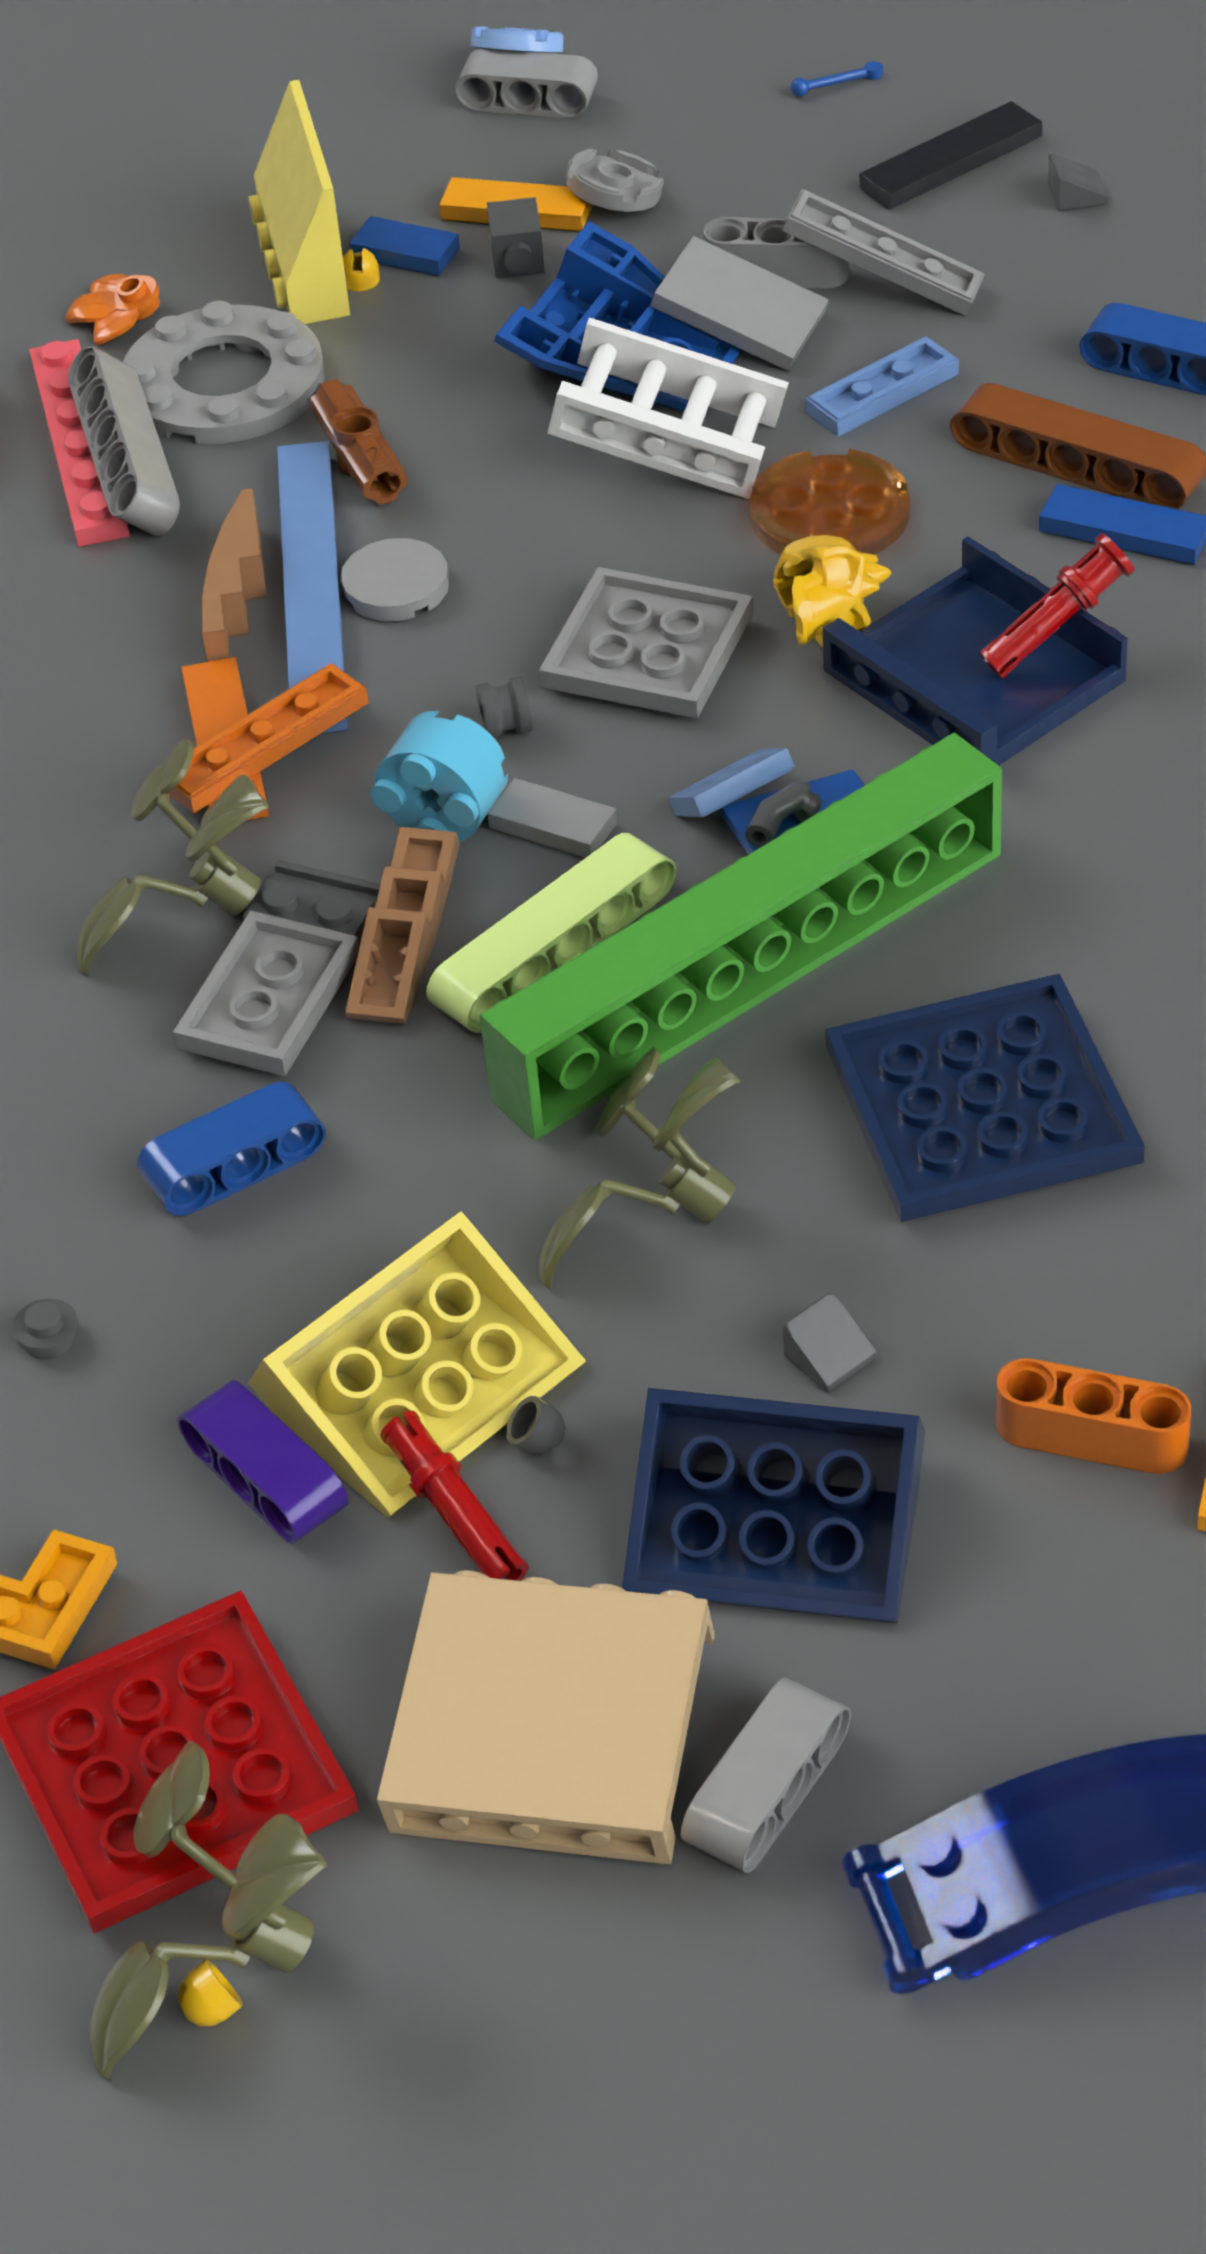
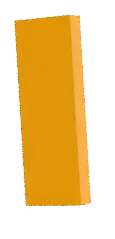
[439,177,593,231]

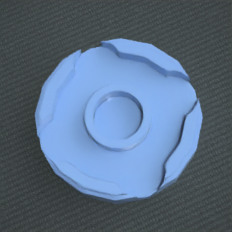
[471,26,564,52]

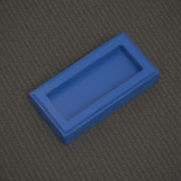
[349,216,460,276]

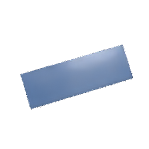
[805,336,959,437]

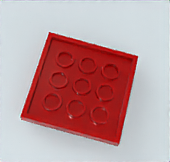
[0,1590,359,1934]

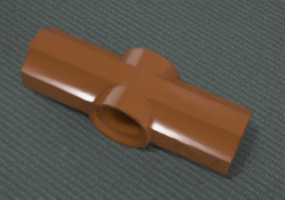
[310,378,407,505]

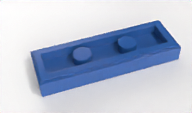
[1039,484,1206,565]

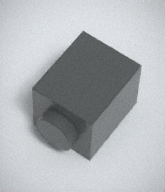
[487,197,545,278]

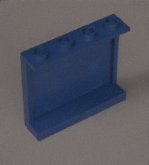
[822,536,1128,765]

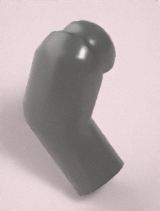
[745,782,822,848]

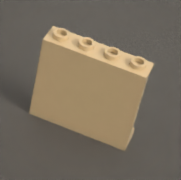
[377,1570,715,1865]

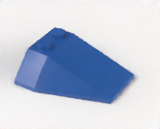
[494,221,742,411]

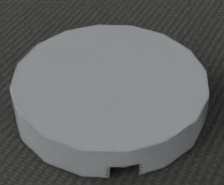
[566,149,664,212]
[341,538,449,622]

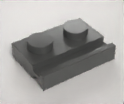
[243,860,380,947]

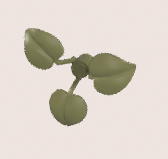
[76,738,269,977]
[539,1047,740,1291]
[90,1741,327,2081]

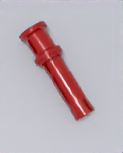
[979,533,1135,679]

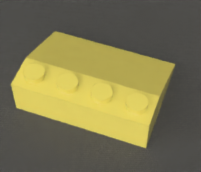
[248,80,351,324]
[248,1211,586,1518]

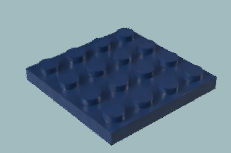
[825,973,1145,1222]

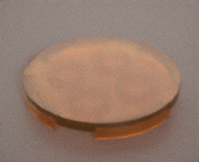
[749,449,910,555]

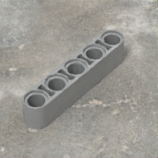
[68,346,180,537]

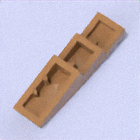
[202,488,267,662]
[345,827,460,1024]

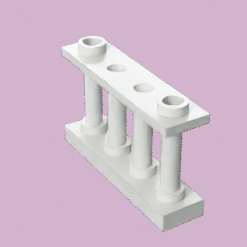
[547,317,789,499]

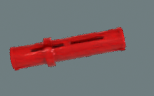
[380,1411,529,1581]

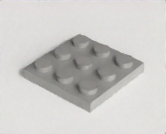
[539,567,753,719]

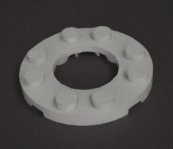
[123,301,325,445]

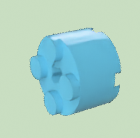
[370,711,508,843]

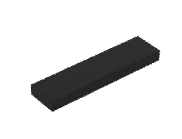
[859,101,1042,209]

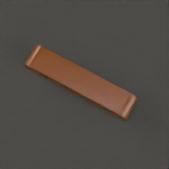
[950,383,1206,510]

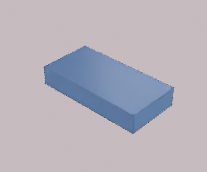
[668,748,794,817]

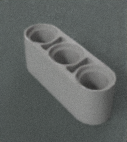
[455,48,598,118]
[703,217,849,289]
[681,1677,851,1873]

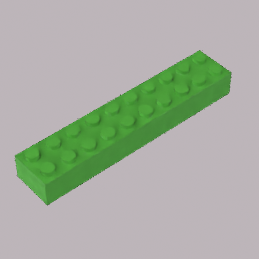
[480,732,1002,1141]

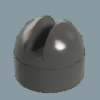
[506,1396,566,1455]

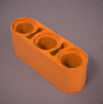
[996,1358,1191,1474]

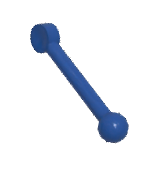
[790,61,883,97]

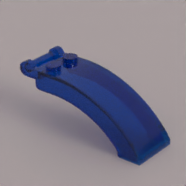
[842,1734,1206,1994]

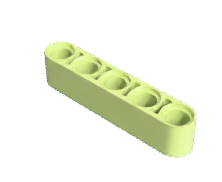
[426,832,677,1033]

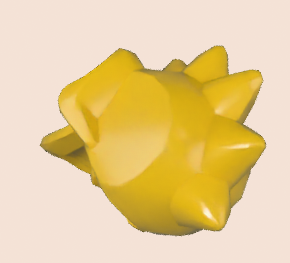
[773,535,891,648]

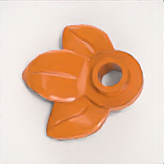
[65,274,160,346]

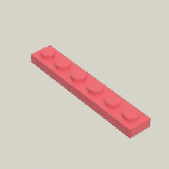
[29,339,130,547]

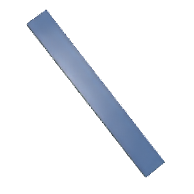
[277,441,348,733]

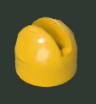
[343,248,380,291]
[178,1959,243,2027]

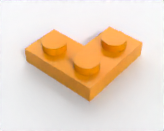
[0,1529,118,1670]

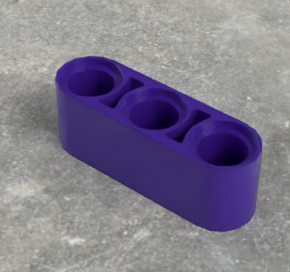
[177,1380,349,1544]

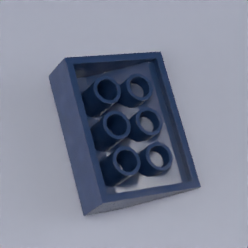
[622,1388,925,1623]

